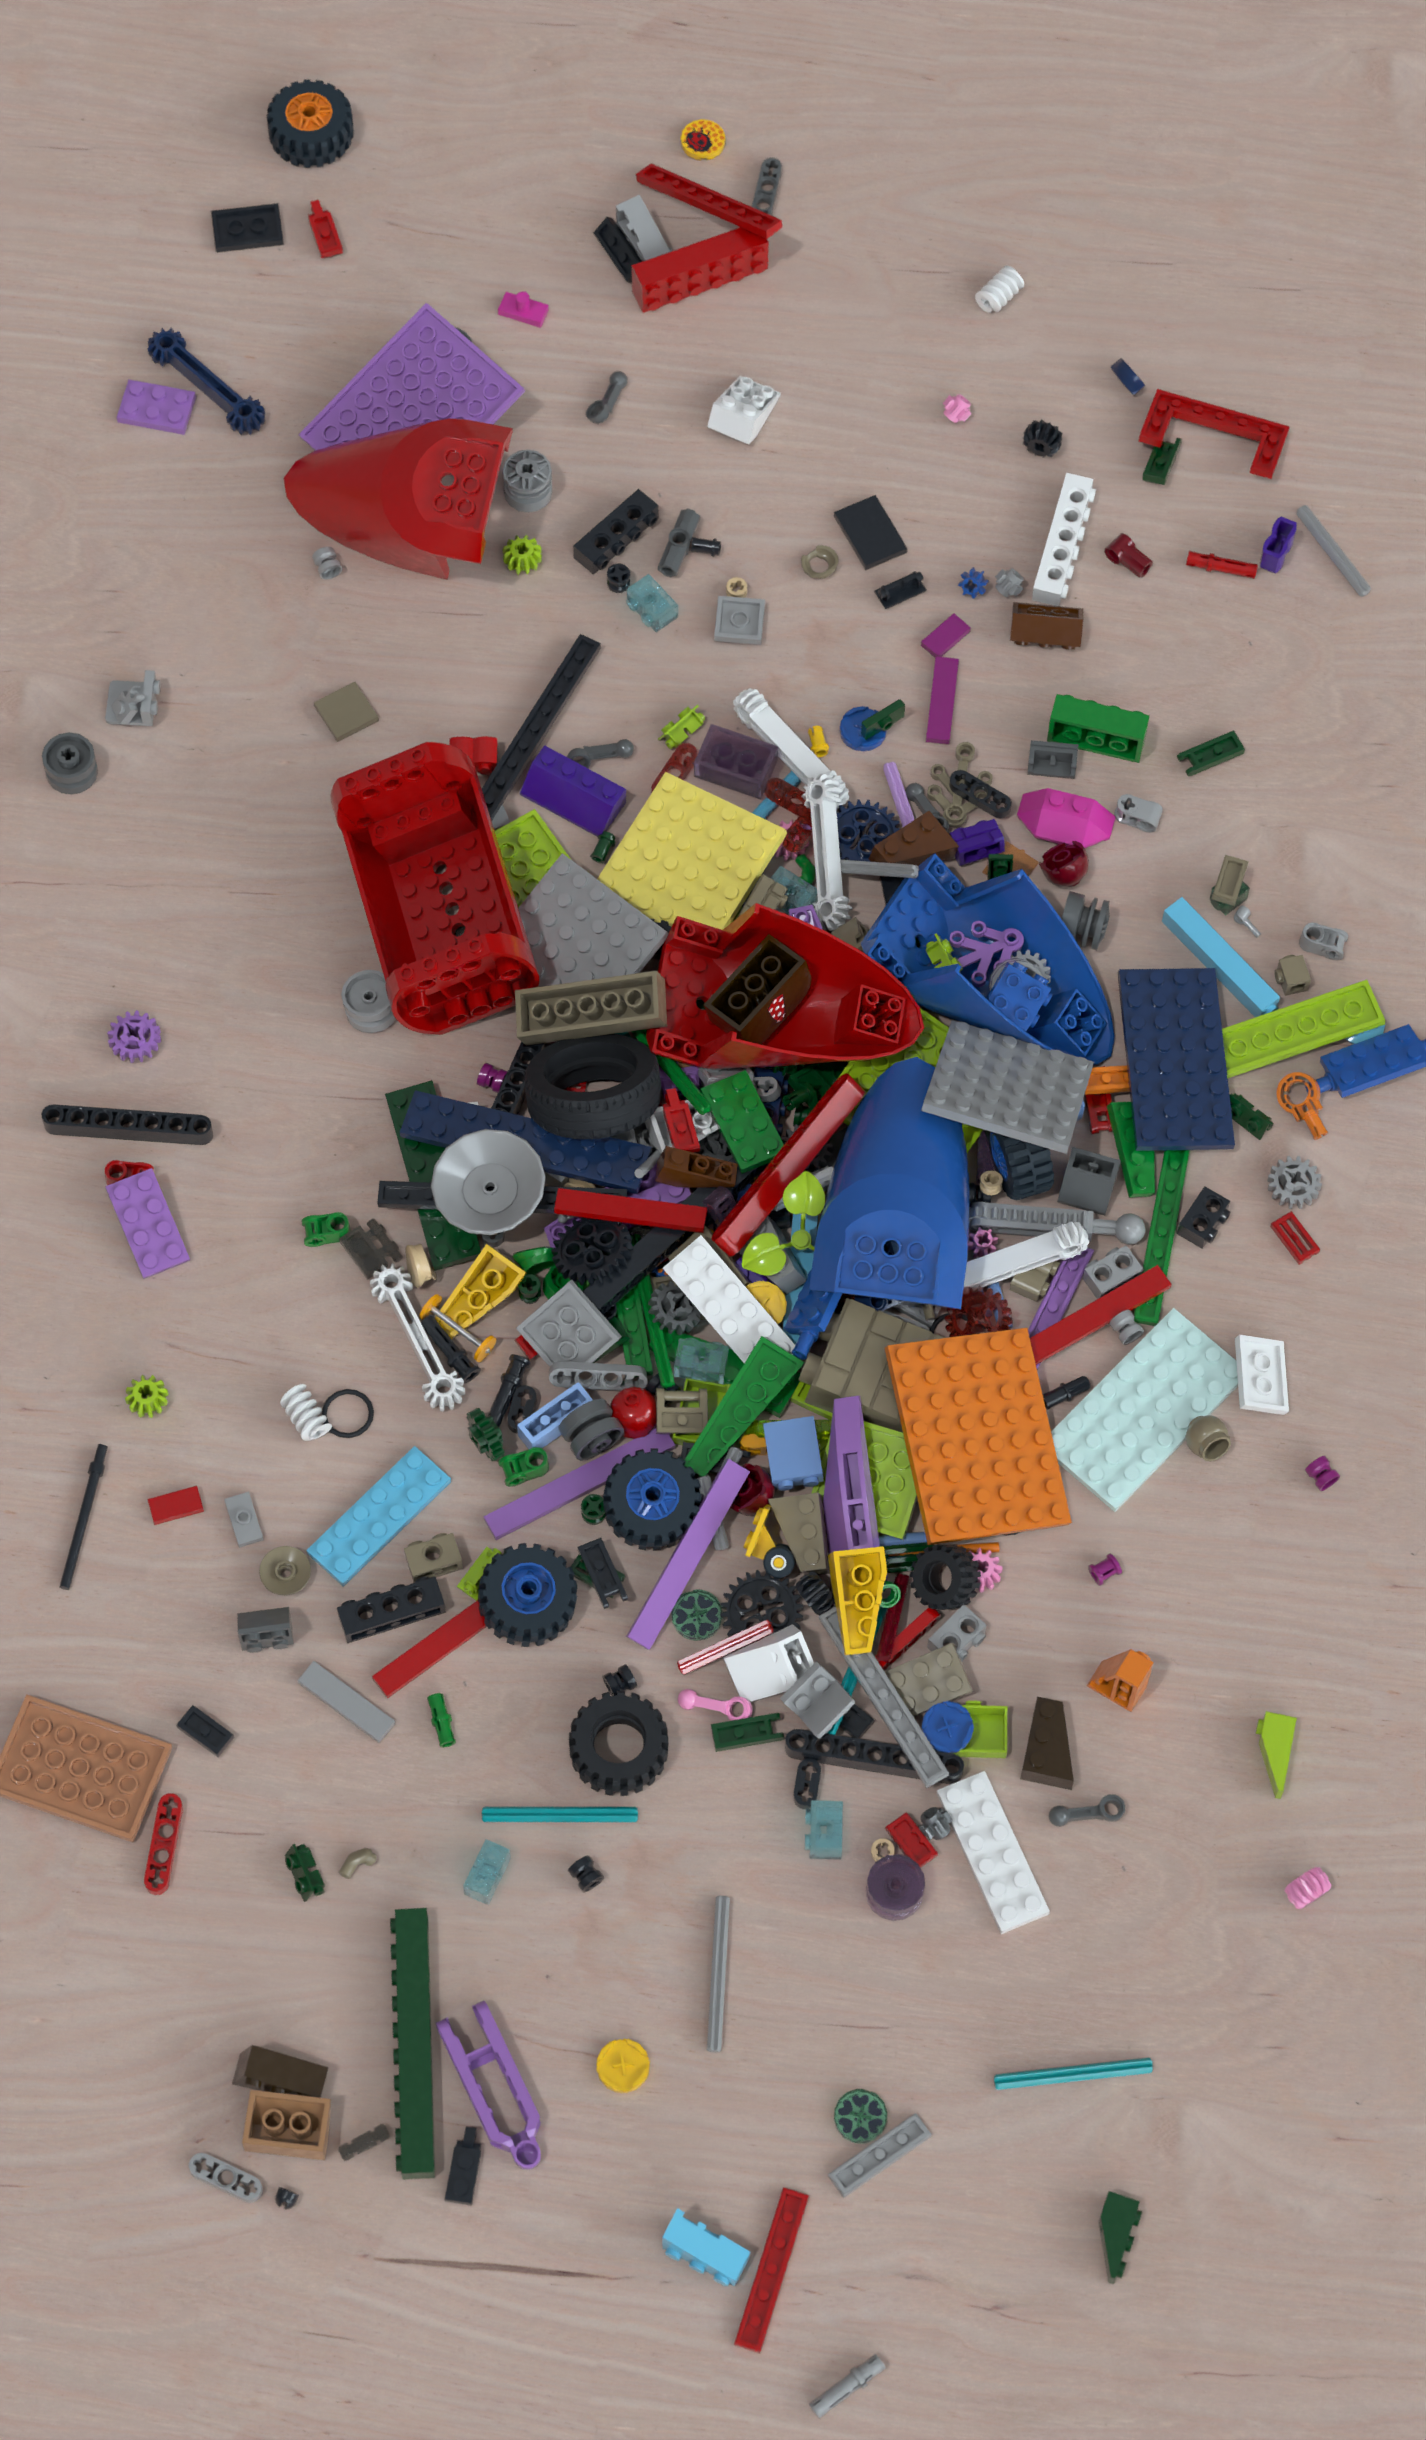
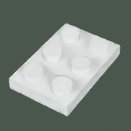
[1235,1335,1289,1415]

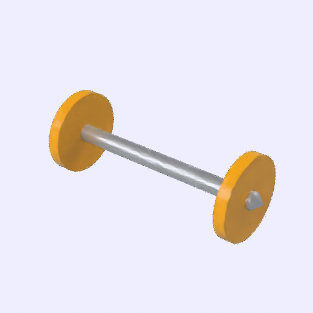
[419,1294,497,1362]

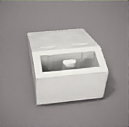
[707,376,781,445]
[723,1624,814,1702]

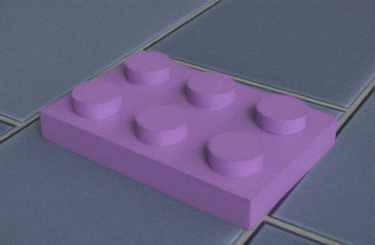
[117,379,196,435]

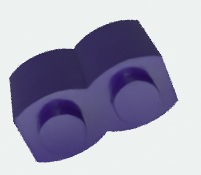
[1260,516,1297,573]

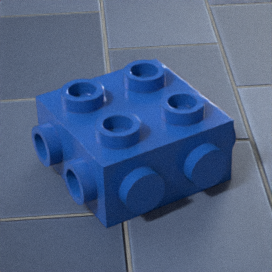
[986,961,1052,1031]

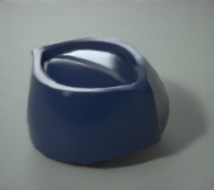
[1111,358,1145,395]

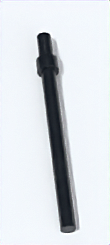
[59,1444,108,1590]

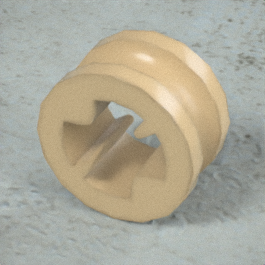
[726,577,747,598]
[980,1171,1003,1195]
[871,1839,895,1864]

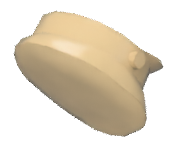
[405,1244,437,1288]

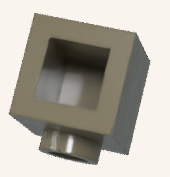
[1274,955,1311,996]

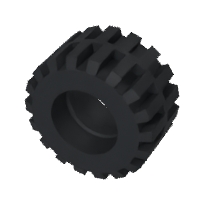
[910,1545,981,1610]

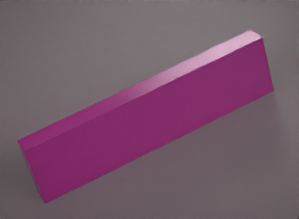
[926,656,959,745]

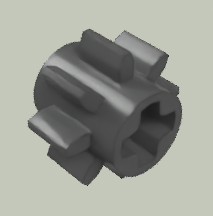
[918,1807,953,1840]

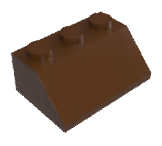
[1010,602,1084,650]

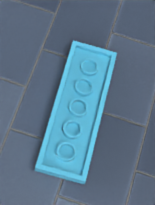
[306,1446,451,1587]

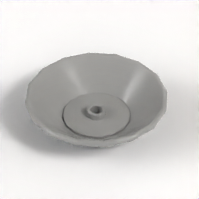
[431,1129,546,1235]

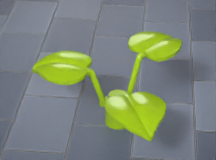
[742,1171,825,1276]

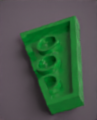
[1107,1102,1155,1198]

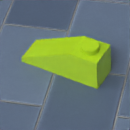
[1255,1711,1297,1799]

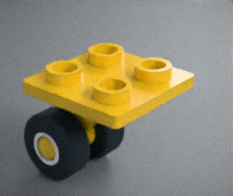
[743,1504,796,1578]

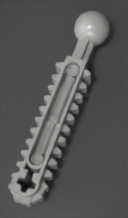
[969,1202,1146,1245]

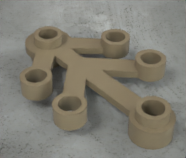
[927,742,992,827]

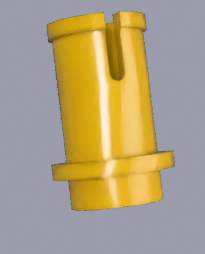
[808,726,829,757]

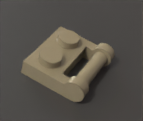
[655,1388,708,1434]

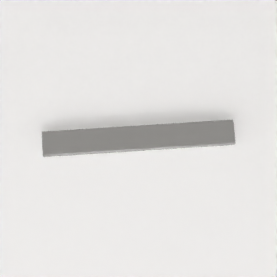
[819,1606,949,1789]

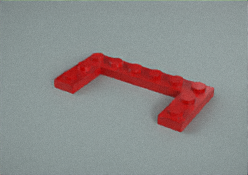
[1138,389,1290,479]

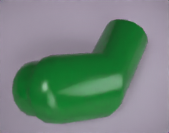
[795,854,816,888]

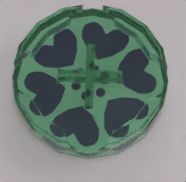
[671,1589,722,1641]
[834,2089,887,2144]

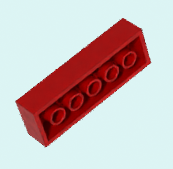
[632,227,769,313]

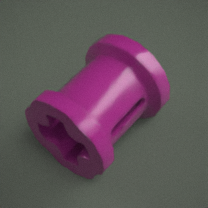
[1088,1553,1122,1586]

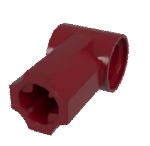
[1104,533,1153,578]

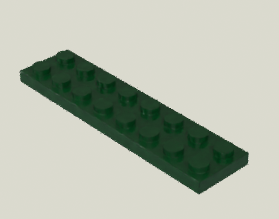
[385,1080,481,1271]

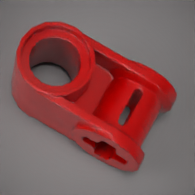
[105,1160,154,1185]

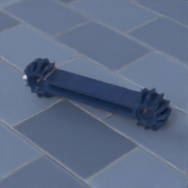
[147,327,265,435]

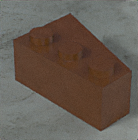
[868,811,959,877]

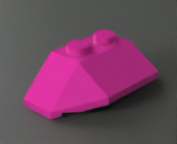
[1017,788,1116,848]

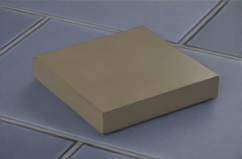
[314,682,379,742]

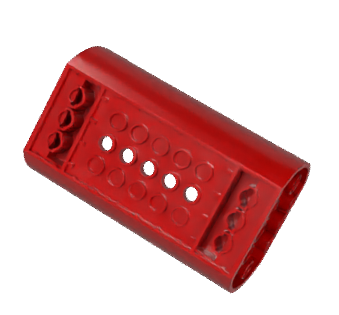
[330,742,539,1035]

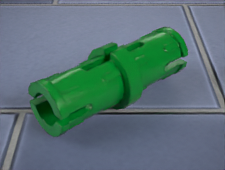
[427,1693,456,1748]

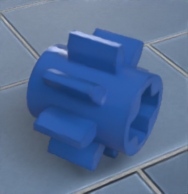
[958,567,989,599]

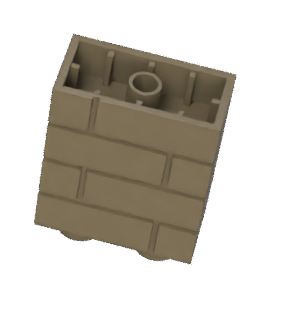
[798,1299,945,1433]

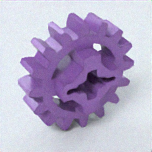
[107,1010,162,1063]

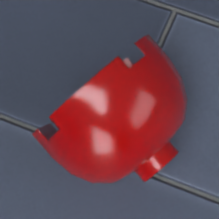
[610,1387,656,1439]

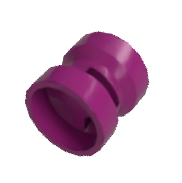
[477,1063,508,1093]
[1305,1456,1340,1491]

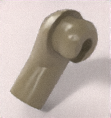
[339,1848,377,1879]

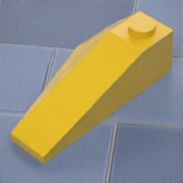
[435,1244,527,1339]
[828,1546,887,1655]

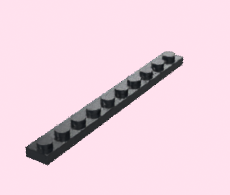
[482,634,601,821]
[377,1181,628,1213]

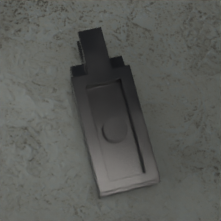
[445,2126,481,2206]

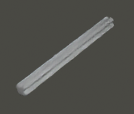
[707,1896,730,2053]

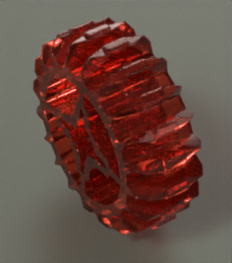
[945,1286,1013,1337]

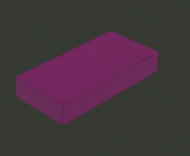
[921,613,971,657]

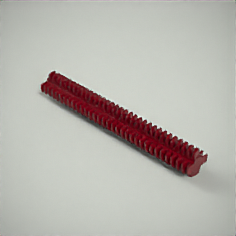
[876,1573,910,1662]

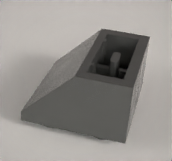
[1057,1147,1121,1216]
[237,1607,294,1653]

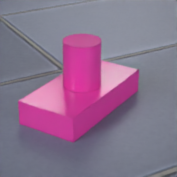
[498,291,549,328]

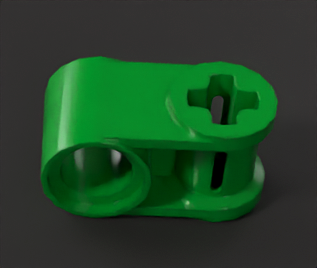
[301,1212,351,1247]
[498,1447,549,1487]

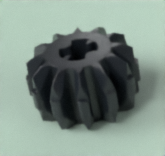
[1023,419,1063,458]
[796,1571,835,1616]

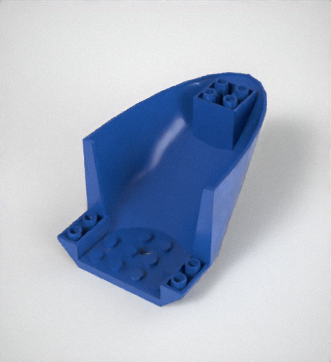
[861,854,1115,1065]
[809,1057,969,1309]

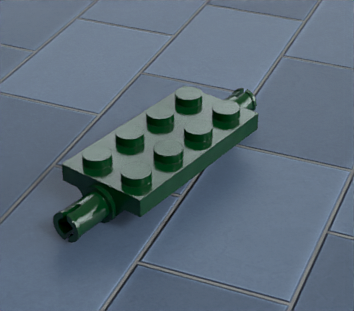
[782,1061,850,1110]

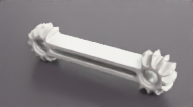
[733,688,849,810]
[801,773,853,931]
[962,1222,1089,1298]
[370,1263,465,1412]

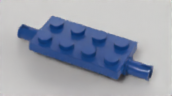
[1305,1024,1426,1098]
[784,1269,842,1360]

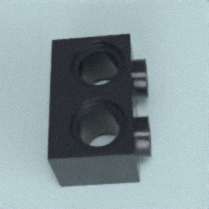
[1177,1186,1231,1249]

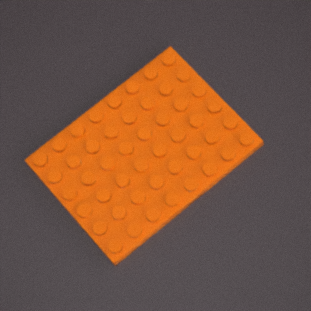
[884,1328,1072,1545]

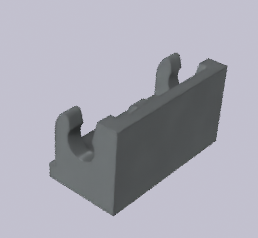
[1027,740,1078,779]

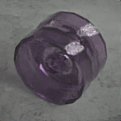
[866,1854,925,1921]

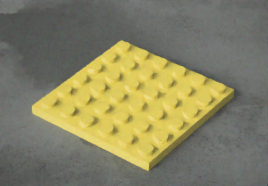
[597,772,787,930]

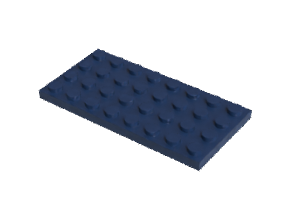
[1117,968,1235,1151]

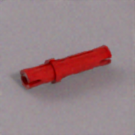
[1186,551,1258,579]

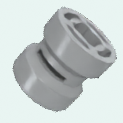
[312,547,342,580]
[1109,1310,1144,1345]

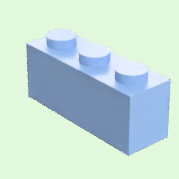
[517,1382,593,1449]

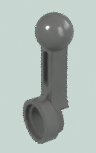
[586,371,628,424]
[567,739,634,768]
[905,783,949,834]
[1049,1794,1125,1827]

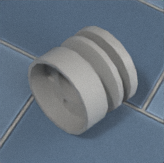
[503,449,553,513]

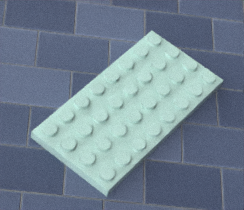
[1051,1308,1238,1512]

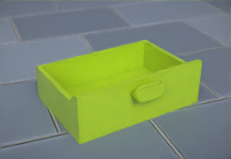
[672,1377,731,1446]
[951,1701,1007,1758]

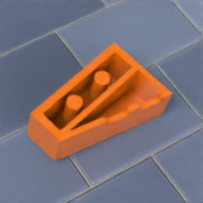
[1087,1649,1154,1712]

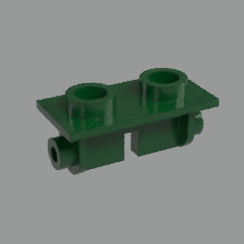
[1230,1093,1274,1140]
[285,1844,325,1902]

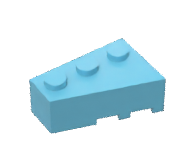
[662,2208,750,2286]

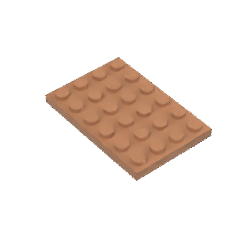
[0,1694,173,1842]

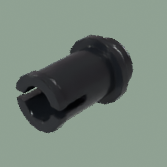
[691,537,721,557]

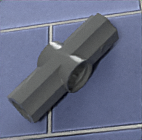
[658,508,700,577]

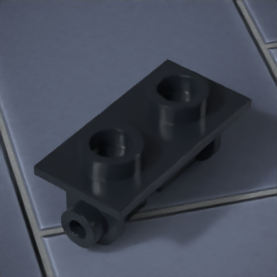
[874,571,926,610]

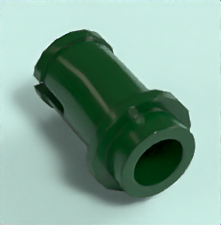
[590,831,616,864]

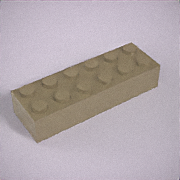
[515,971,667,1046]

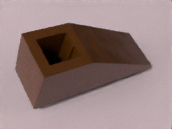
[655,1146,738,1188]

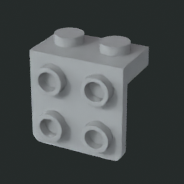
[105,670,160,726]

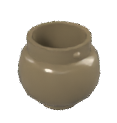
[1185,1415,1231,1462]

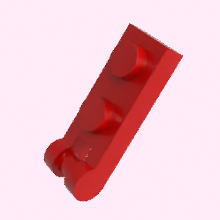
[1084,1066,1113,1134]

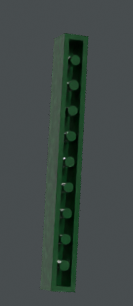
[390,1908,435,2180]

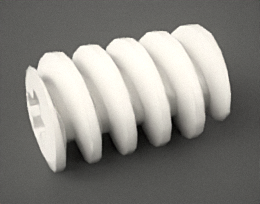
[975,265,1024,313]
[280,1384,332,1441]

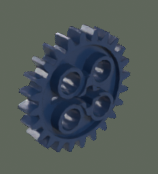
[836,799,900,862]

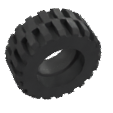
[569,1691,669,1796]

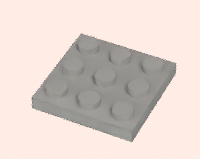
[516,1280,622,1378]

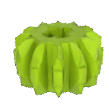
[503,534,542,575]
[125,1375,168,1418]

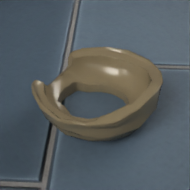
[801,545,839,579]

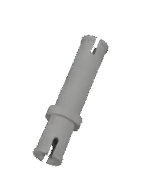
[809,2354,886,2419]

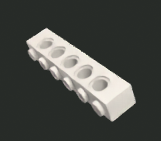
[1032,473,1096,606]

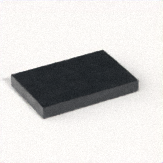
[211,203,284,253]
[834,495,907,570]

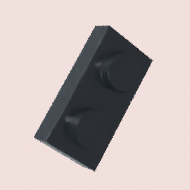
[176,1705,234,1757]

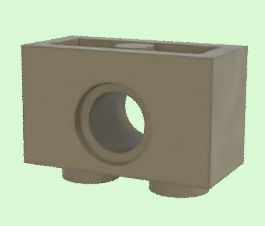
[404,1533,463,1583]

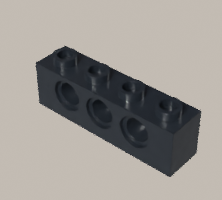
[573,489,659,575]
[337,1576,446,1644]

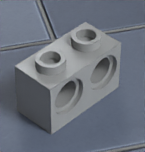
[1083,1245,1143,1299]
[927,1605,986,1662]

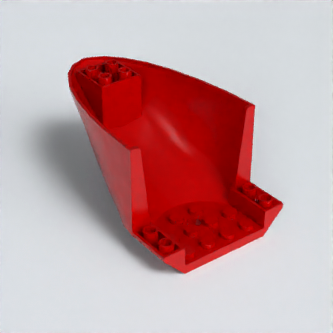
[284,418,513,580]
[646,903,924,1069]

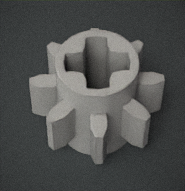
[995,568,1024,597]

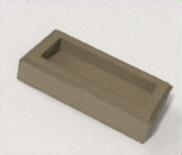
[1212,855,1249,906]

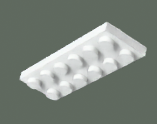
[663,1235,795,1363]
[937,1771,1050,1934]

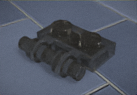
[339,1218,403,1280]

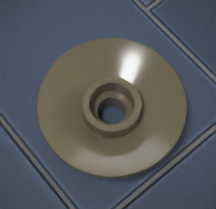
[259,1546,311,1596]

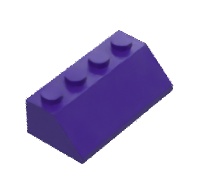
[520,745,626,837]

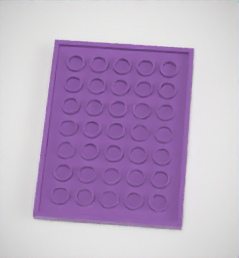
[299,303,525,450]

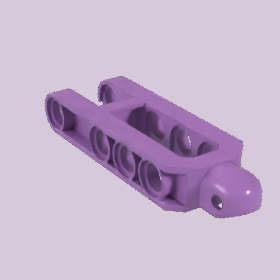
[435,2000,541,2170]

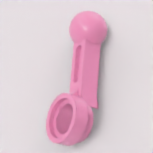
[678,1689,753,1721]

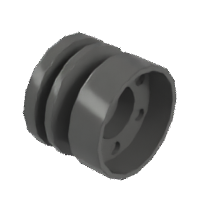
[1062,891,1110,951]

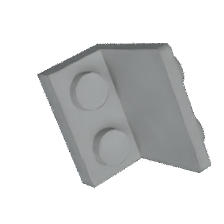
[780,1661,855,1739]

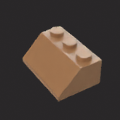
[242,2090,331,2160]

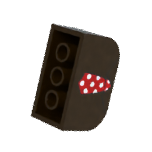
[704,934,812,1045]

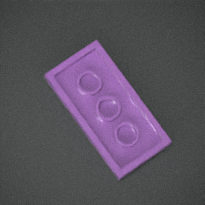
[105,1168,190,1279]

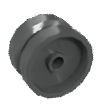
[42,732,98,795]
[559,1399,624,1461]

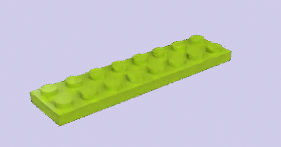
[1222,979,1385,1078]

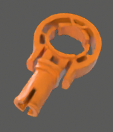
[1277,1072,1328,1140]

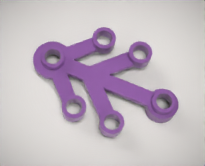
[938,921,1024,987]

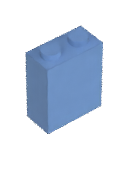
[763,1416,823,1491]

